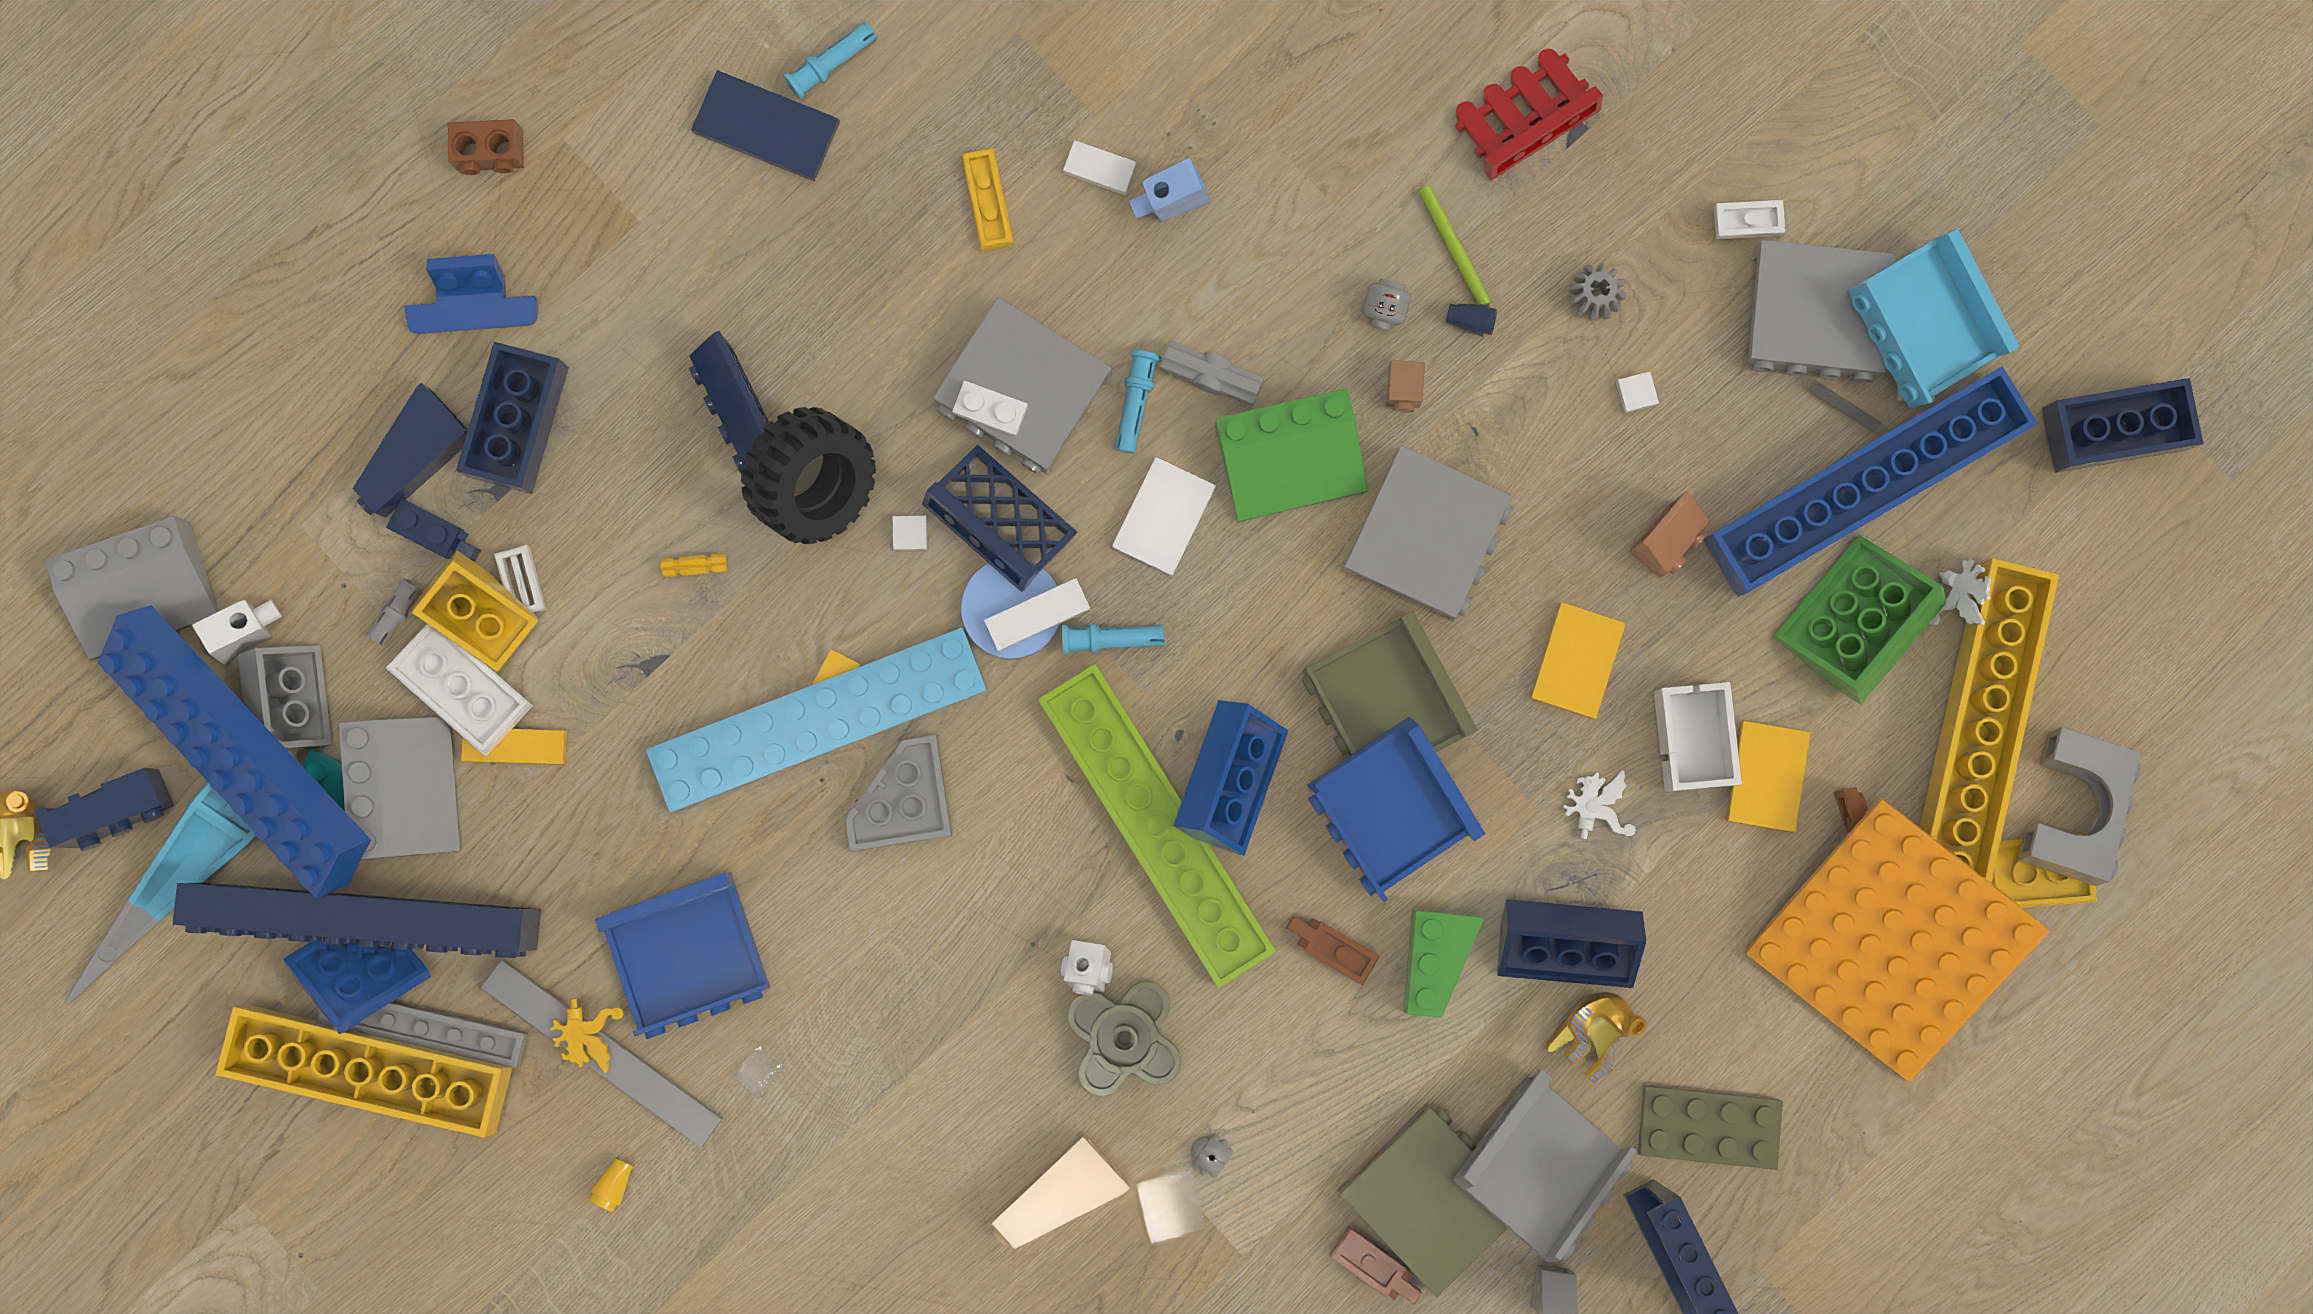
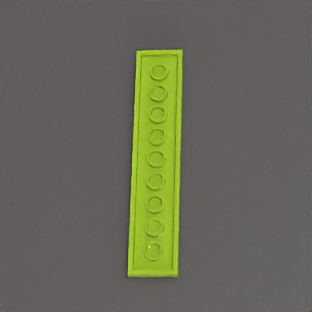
[1038,664,1276,988]

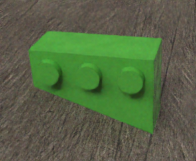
[1403,910,1485,1018]

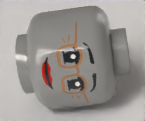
[1363,278,1411,330]

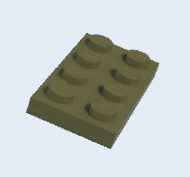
[1638,1085,1783,1170]

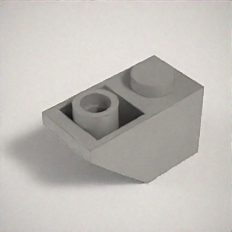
[1531,1264,1578,1314]

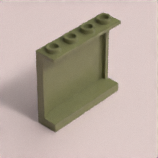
[1301,611,1478,756]
[1338,1105,1508,1298]

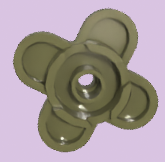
[1068,981,1181,1096]

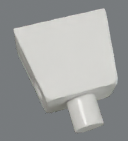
[192,599,282,665]

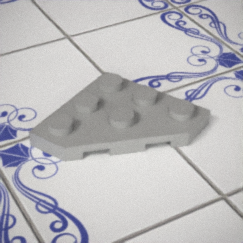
[845,735,952,852]

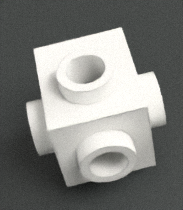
[1061,940,1113,996]

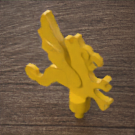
[550,998,624,1073]

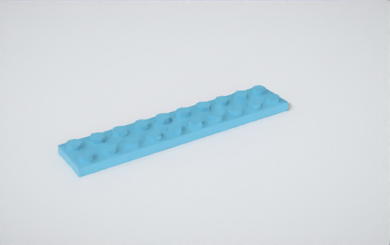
[646,627,987,813]

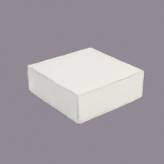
[1616,372,1659,414]
[893,515,928,551]

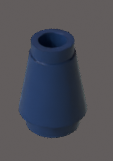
[1446,304,1497,337]

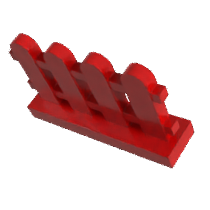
[1455,49,1603,181]

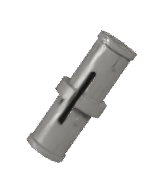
[365,579,422,647]

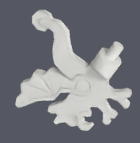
[1929,559,1991,626]
[1563,770,1636,839]

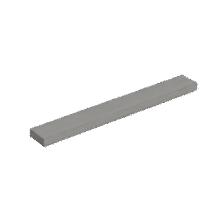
[481,960,723,1148]

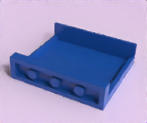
[1307,717,1486,902]
[595,872,770,1039]

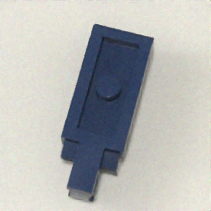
[386,498,481,562]

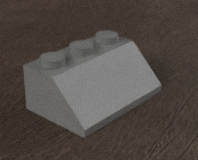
[238,645,332,752]

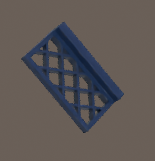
[922,444,1077,592]

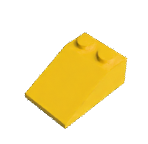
[412,550,539,672]

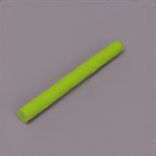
[1419,186,1492,304]

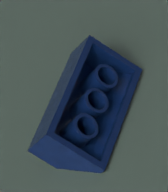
[689,331,769,473]
[1497,899,1646,988]

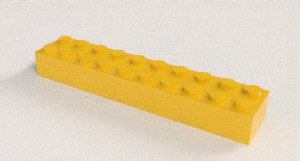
[1920,558,2059,882]

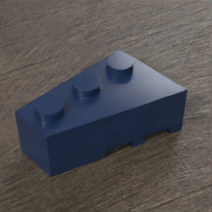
[34,768,174,851]

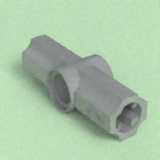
[1160,341,1264,406]

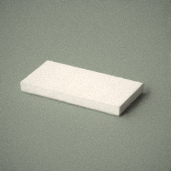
[386,624,533,756]

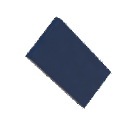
[691,70,840,182]

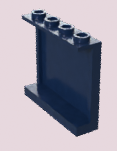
[1623,1179,1738,1314]

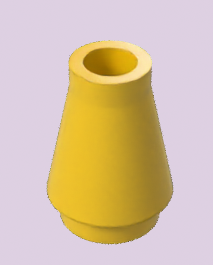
[588,1158,633,1212]

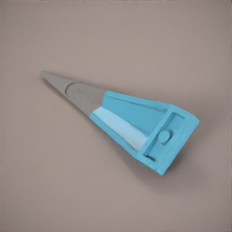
[66,782,256,1004]

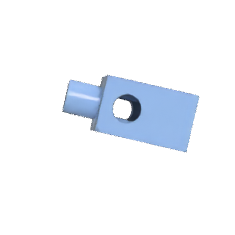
[1129,158,1211,221]

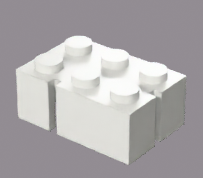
[1654,682,1742,792]

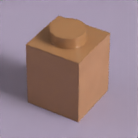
[1386,360,1425,413]

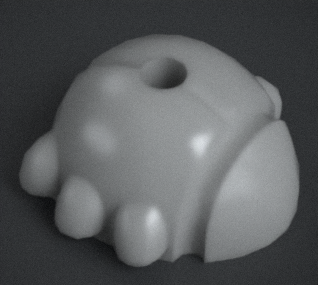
[1191,1134,1233,1178]

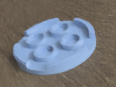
[961,560,1060,659]

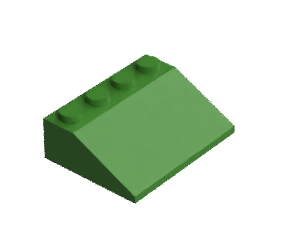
[1215,388,1368,522]
[1774,535,1946,705]

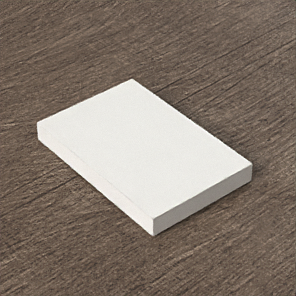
[1112,457,1216,577]

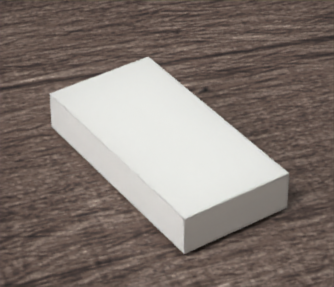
[1063,140,1137,195]

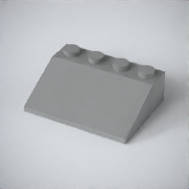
[44,516,219,660]
[339,717,461,861]

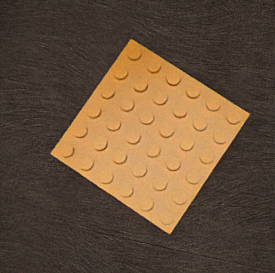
[1745,797,2050,1083]

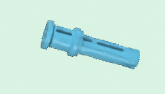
[783,21,877,100]
[1114,350,1161,454]
[1062,623,1164,655]

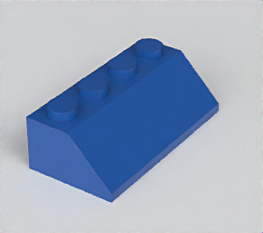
[1173,700,1288,856]

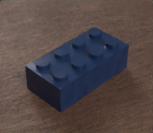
[456,342,569,494]
[2042,378,2204,473]

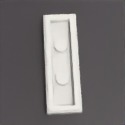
[984,578,1091,652]

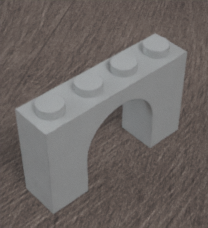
[2017,727,2141,886]

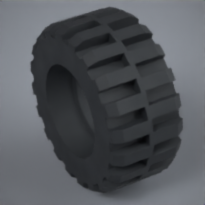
[741,407,876,544]

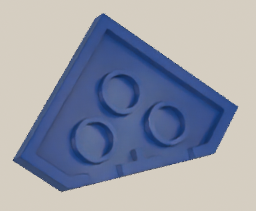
[283,940,431,1035]

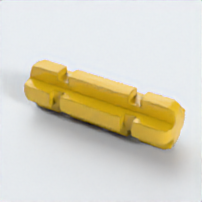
[660,553,728,577]

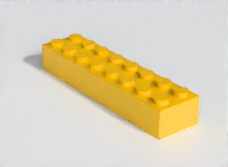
[216,1004,512,1138]

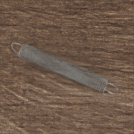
[1802,377,1888,435]

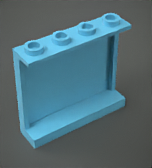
[1848,228,2020,408]

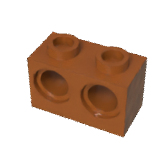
[447,119,524,175]

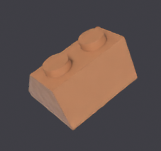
[1629,491,1710,577]

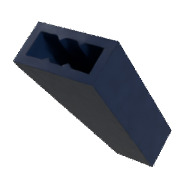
[352,383,468,518]

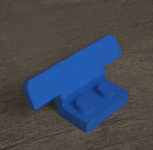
[404,254,538,334]

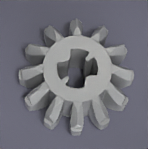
[1568,263,1626,321]

